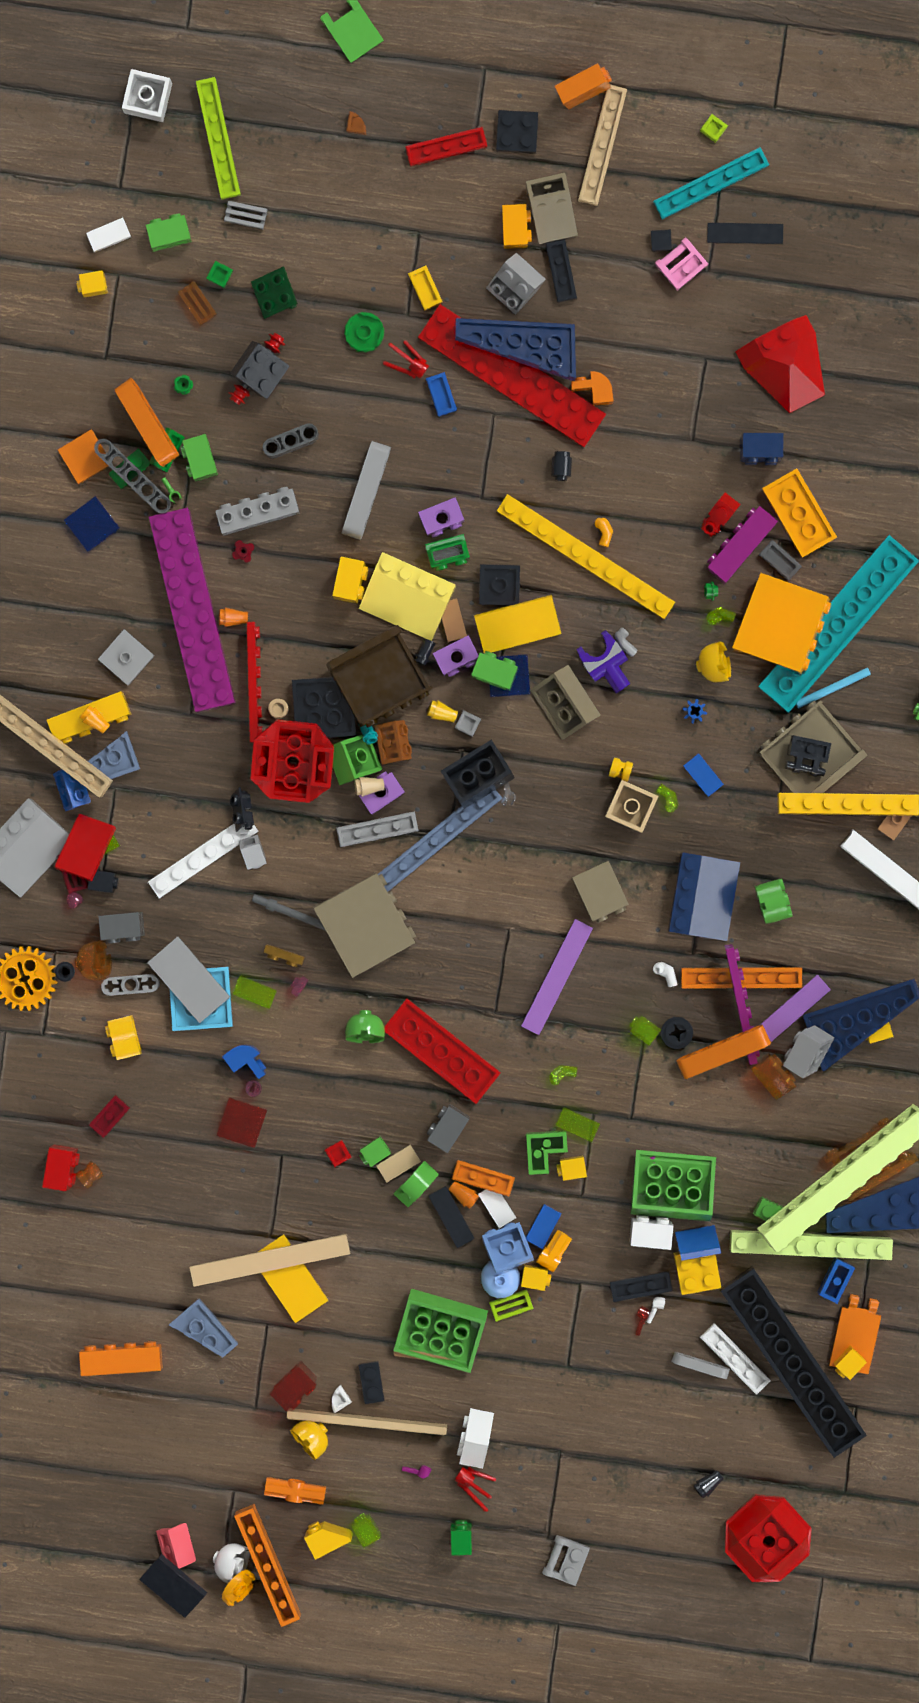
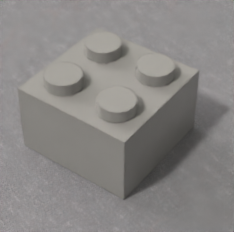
[783,1025,834,1078]

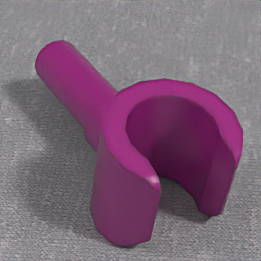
[402,1465,431,1479]

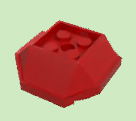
[250,719,334,803]
[725,1494,812,1582]

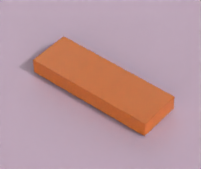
[452,1160,515,1197]

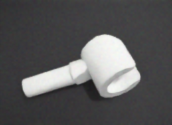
[646,1297,665,1323]

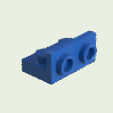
[53,769,91,812]

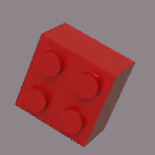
[42,1144,80,1191]

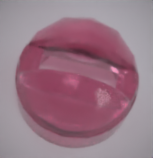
[66,892,84,909]
[245,1080,262,1097]

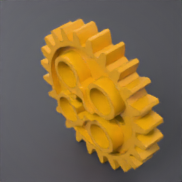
[0,946,58,1011]

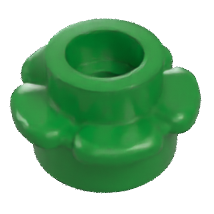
[174,375,193,395]
[704,581,718,601]

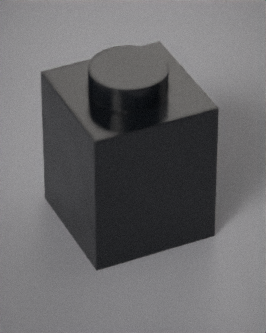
[88,870,119,893]

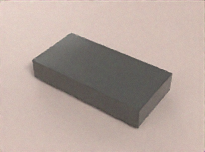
[759,540,802,581]

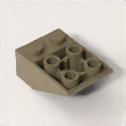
[526,173,578,244]

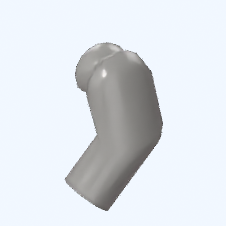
[615,628,637,657]

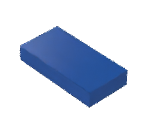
[426,372,457,417]
[683,753,724,797]
[526,1204,562,1249]

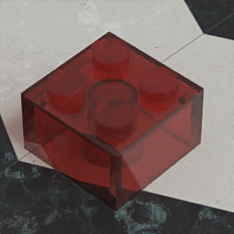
[270,1361,317,1411]

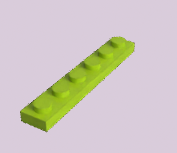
[196,77,241,200]

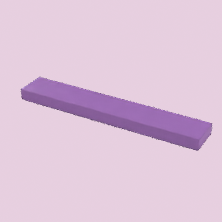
[521,919,593,1035]

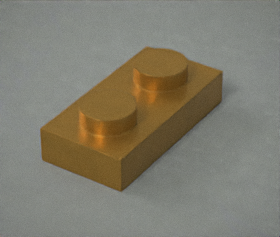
[264,944,305,967]

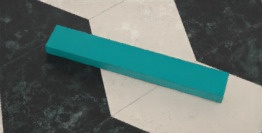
[653,147,769,220]

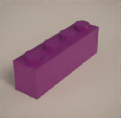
[707,506,778,584]

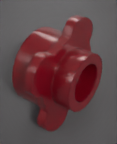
[232,540,254,563]

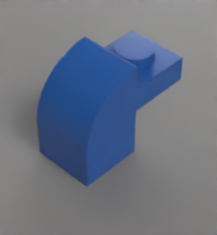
[222,1044,266,1079]

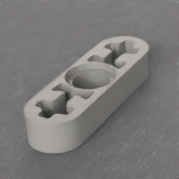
[101,974,160,996]
[671,1352,730,1379]

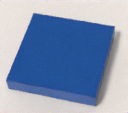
[675,1225,721,1261]

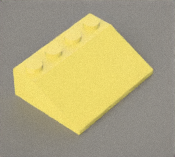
[359,552,456,641]

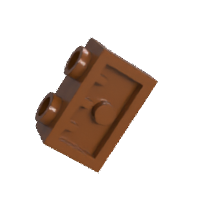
[374,720,412,765]

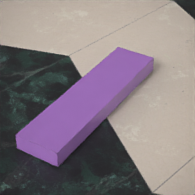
[760,975,831,1042]

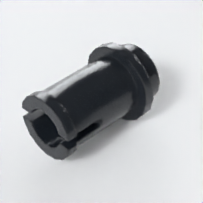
[415,638,436,665]

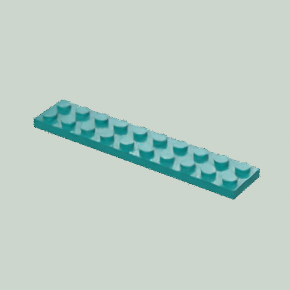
[758,535,919,713]

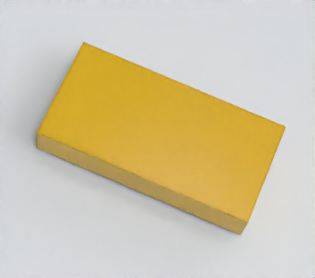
[408,266,443,311]

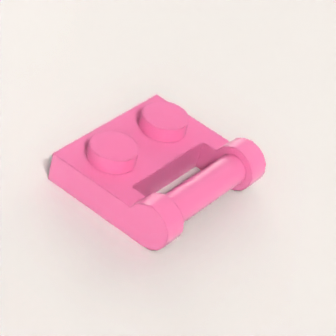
[655,237,708,291]

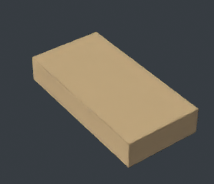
[376,1144,421,1183]

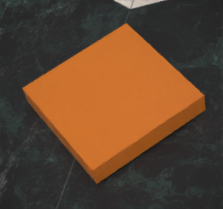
[58,429,109,484]

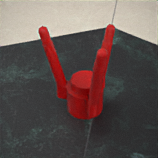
[383,341,429,379]
[455,1467,496,1512]

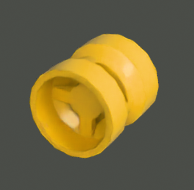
[608,757,633,782]

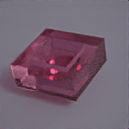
[290,975,309,997]

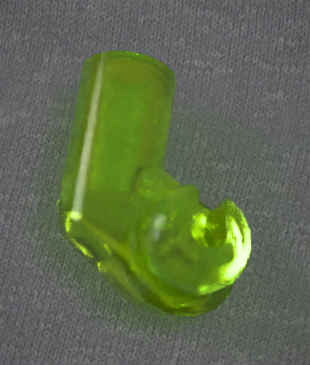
[706,607,736,625]
[656,783,678,813]

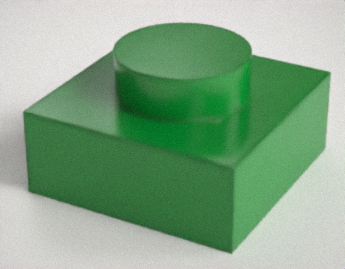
[206,261,233,289]

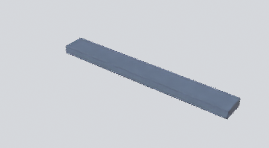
[378,790,502,892]

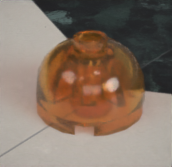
[75,940,112,981]

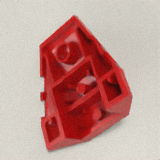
[735,315,825,414]

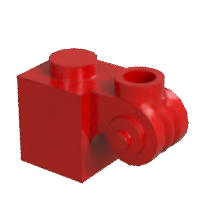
[701,492,741,537]

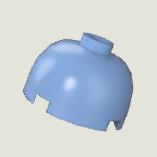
[481,1261,520,1298]

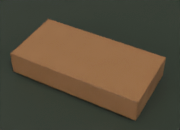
[442,599,467,643]

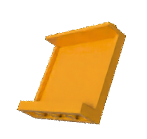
[732,573,832,674]

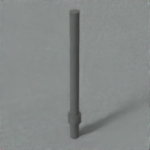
[252,894,326,931]

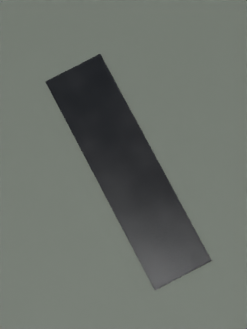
[707,223,783,244]

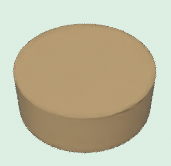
[268,699,289,719]

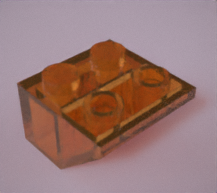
[750,1053,797,1100]

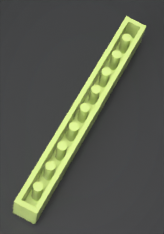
[757,1104,919,1252]

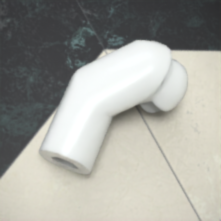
[653,962,678,987]

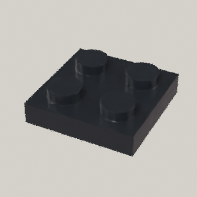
[496,110,538,154]
[479,564,520,606]

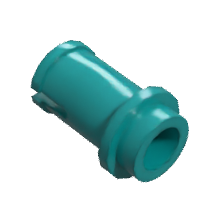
[358,724,378,744]

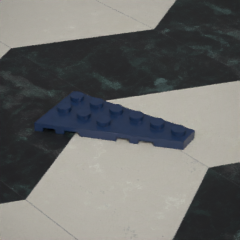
[455,318,576,382]
[825,1176,919,1233]

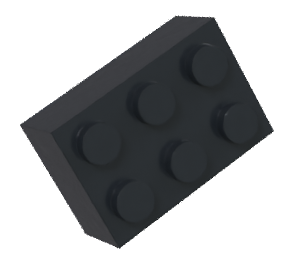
[441,739,515,809]

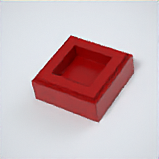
[325,1140,352,1167]

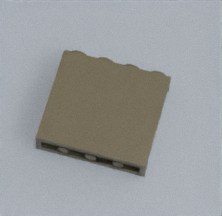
[759,700,867,793]
[313,871,416,978]

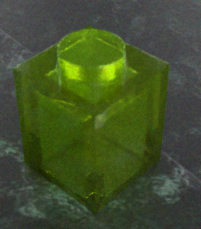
[629,1015,661,1046]
[352,1513,382,1548]

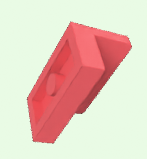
[156,1523,196,1569]

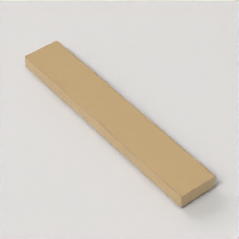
[578,85,627,206]

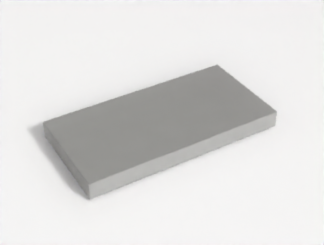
[147,937,230,1023]

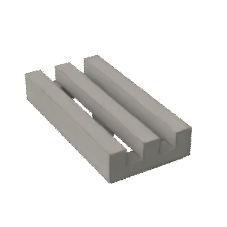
[224,201,268,230]

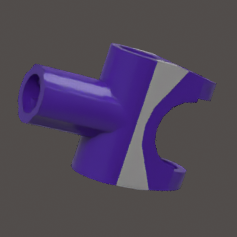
[576,630,630,693]

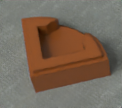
[346,111,367,135]

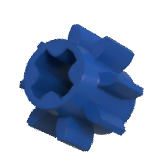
[682,699,707,724]

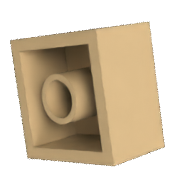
[605,780,658,833]

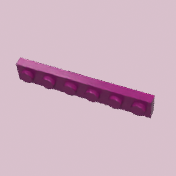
[724,944,760,1065]

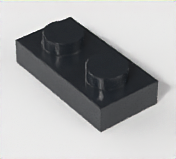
[359,1361,385,1404]

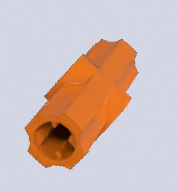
[264,1477,326,1504]

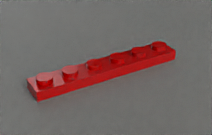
[247,622,263,743]

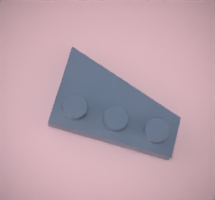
[88,731,140,779]
[169,1298,238,1357]

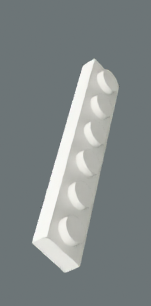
[148,824,259,898]

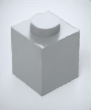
[239,835,267,869]

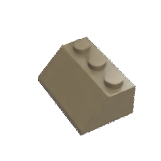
[530,665,600,740]

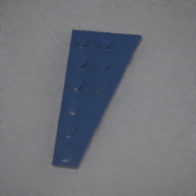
[803,978,919,1072]

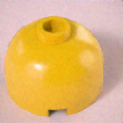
[696,641,731,683]
[290,1421,328,1460]

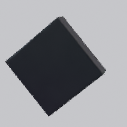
[651,229,672,252]

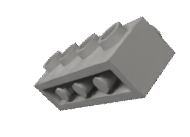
[216,487,300,536]

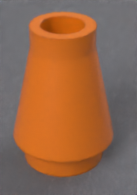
[219,607,248,627]
[449,1181,479,1209]

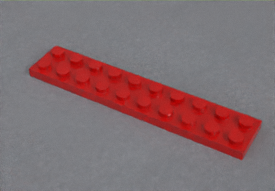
[418,304,606,448]

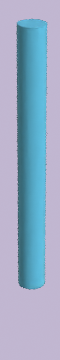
[796,668,871,708]

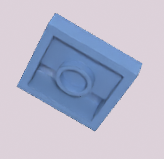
[482,1222,534,1274]

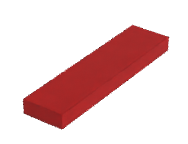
[405,127,488,167]

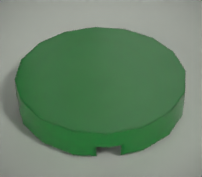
[344,312,384,353]

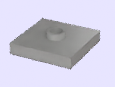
[98,629,154,686]

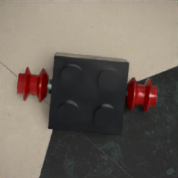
[228,333,290,405]

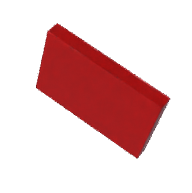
[55,814,116,882]

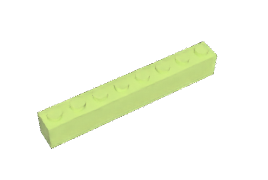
[729,1230,893,1260]

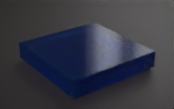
[64,496,120,552]
[490,654,530,697]

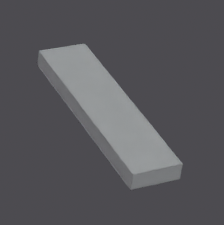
[336,811,419,847]

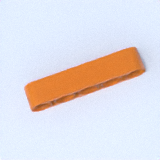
[115,378,179,467]
[676,1025,771,1079]

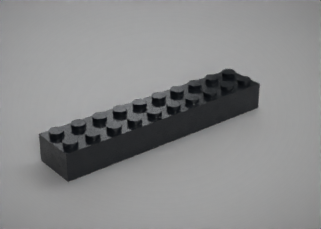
[719,1266,867,1458]

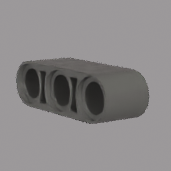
[263,424,319,459]

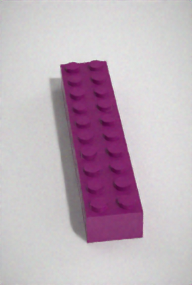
[149,507,236,713]

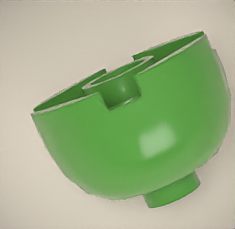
[345,1010,385,1043]

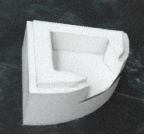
[332,1385,352,1413]

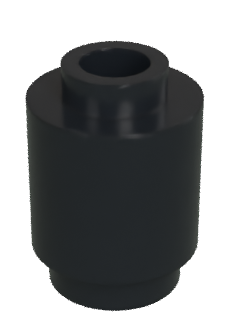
[551,451,572,481]

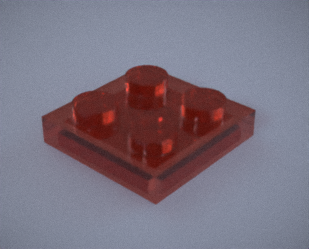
[217,1097,267,1148]

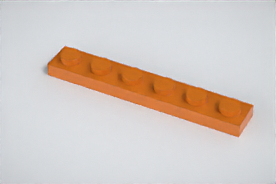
[681,967,802,988]

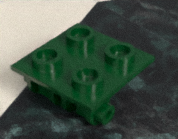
[251,266,297,319]

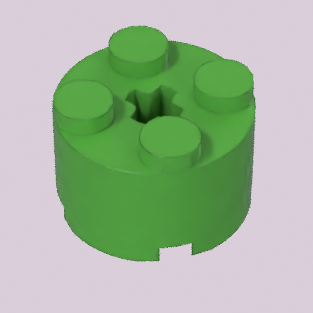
[755,878,793,924]

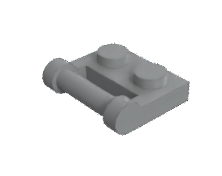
[542,1535,590,1586]

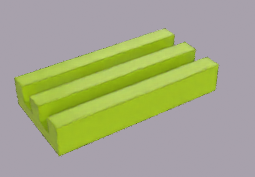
[489,1289,534,1321]

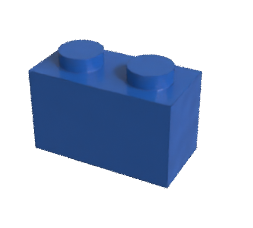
[817,1257,855,1304]

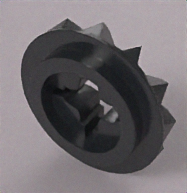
[661,1017,693,1049]

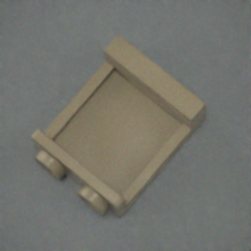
[572,861,629,923]

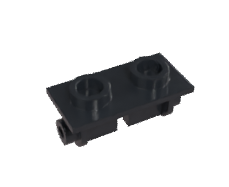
[230,787,254,832]

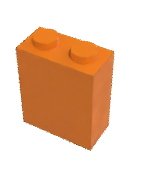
[555,63,612,109]

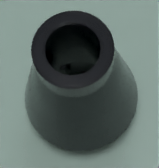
[55,962,75,982]
[693,1470,724,1498]

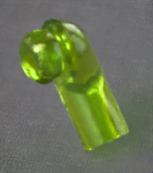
[549,1065,577,1085]

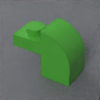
[394,1161,439,1207]

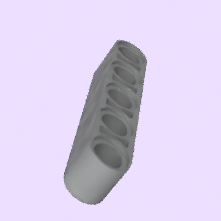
[342,441,391,540]

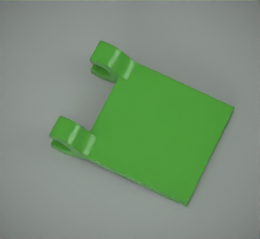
[320,0,384,63]

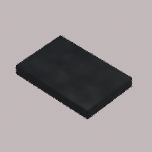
[139,1554,208,1618]

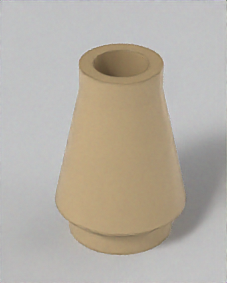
[354,777,384,797]

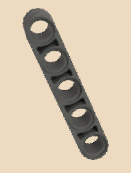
[94,439,171,514]

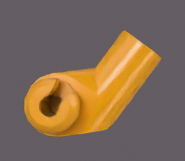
[594,518,613,547]

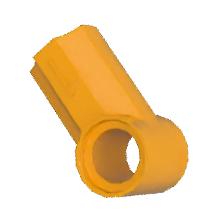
[536,1229,572,1272]

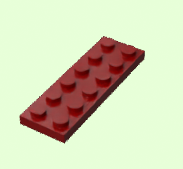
[385,998,501,1104]

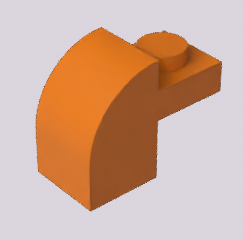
[571,371,613,406]

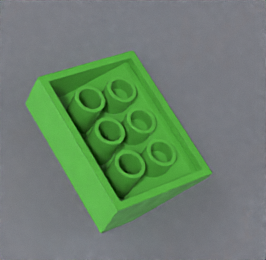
[630,1150,716,1221]
[393,1289,488,1373]

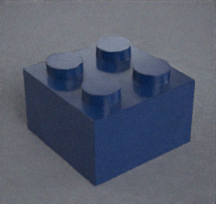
[740,433,783,466]

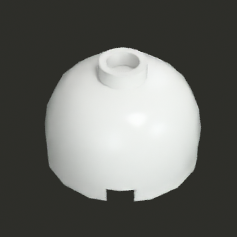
[213,1543,250,1583]

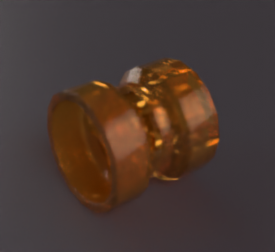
[76,1161,104,1189]

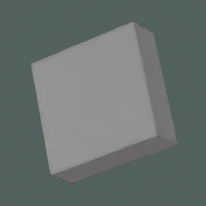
[455,710,481,737]

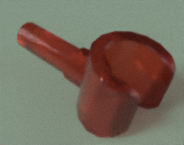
[635,1306,649,1336]

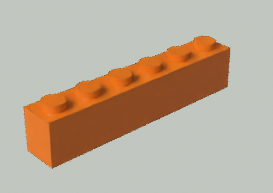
[234,1504,301,1627]

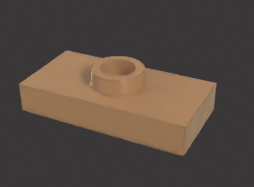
[877,815,911,841]

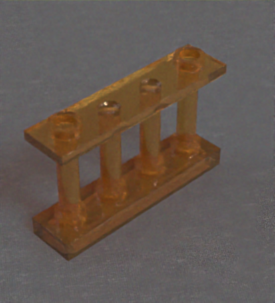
[823,1117,919,1201]

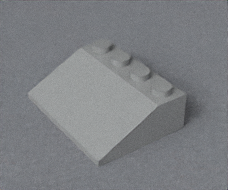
[0,798,69,898]

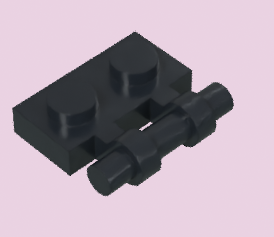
[785,735,831,777]

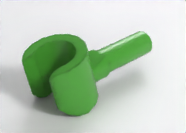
[161,477,182,504]

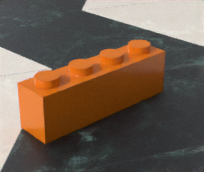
[79,1341,163,1376]

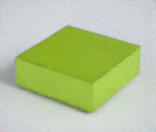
[700,114,728,143]

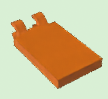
[829,1294,881,1374]

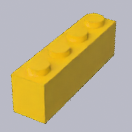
[47,691,132,744]

